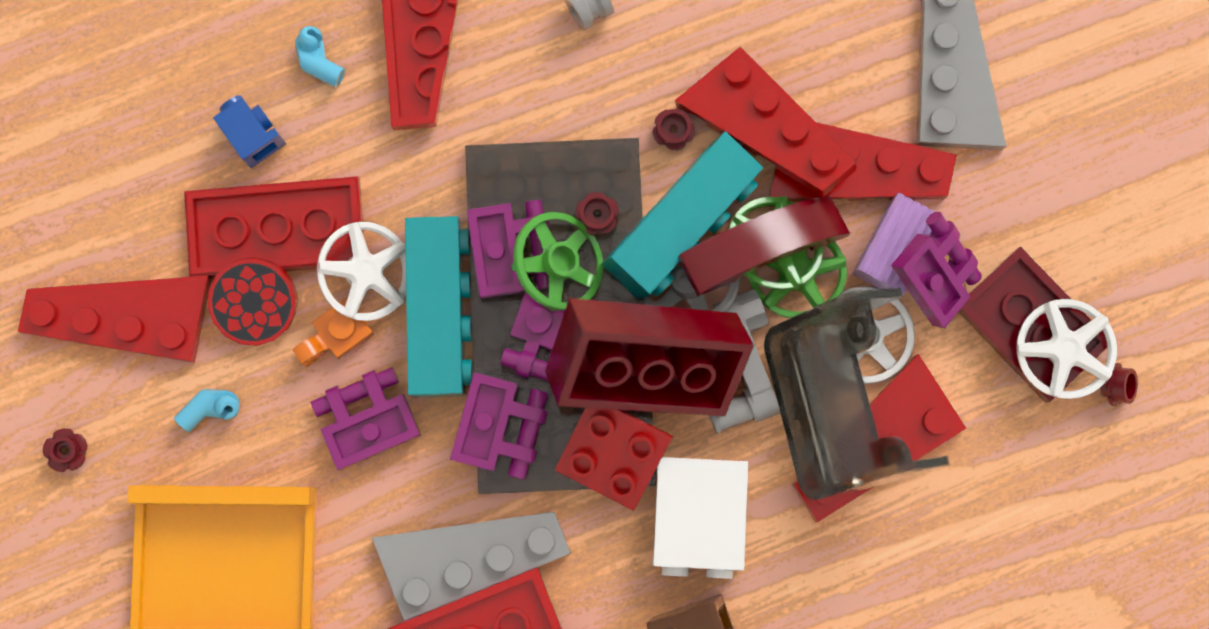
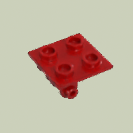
[555,408,673,511]

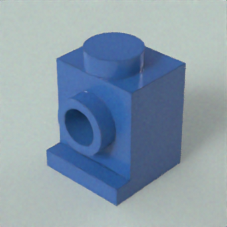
[213,95,286,169]

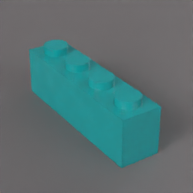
[601,131,763,300]
[405,216,473,398]

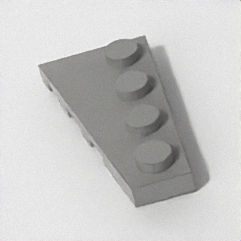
[917,0,1006,150]

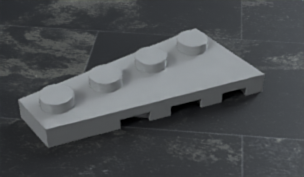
[372,512,571,621]

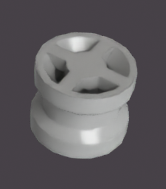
[564,0,614,31]

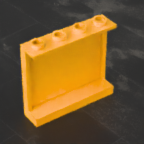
[128,485,317,629]

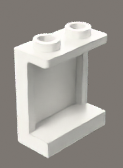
[652,457,748,579]

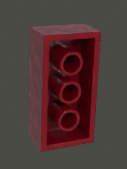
[545,298,754,416]

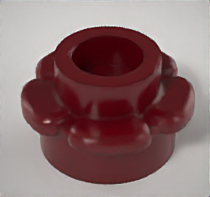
[652,108,695,151]
[575,192,619,235]
[1100,363,1138,407]
[43,428,88,472]

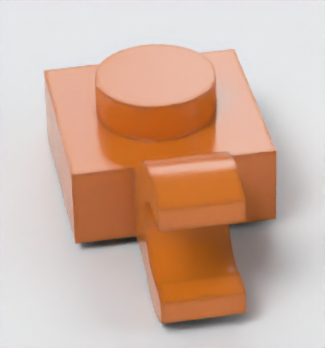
[292,297,374,367]

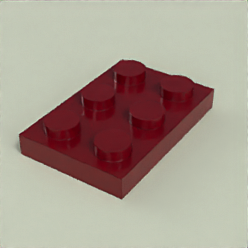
[959,246,1108,403]

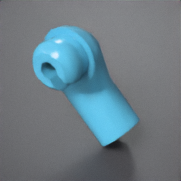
[295,26,345,88]
[173,389,240,433]

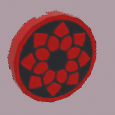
[208,257,298,346]

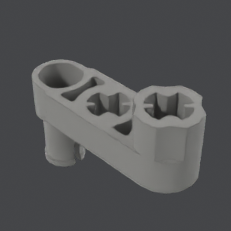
[709,289,780,434]

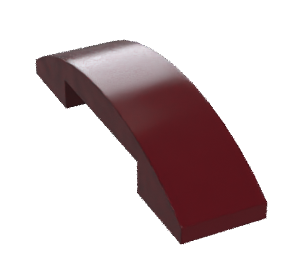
[678,196,850,297]

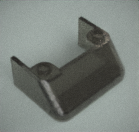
[764,288,950,500]

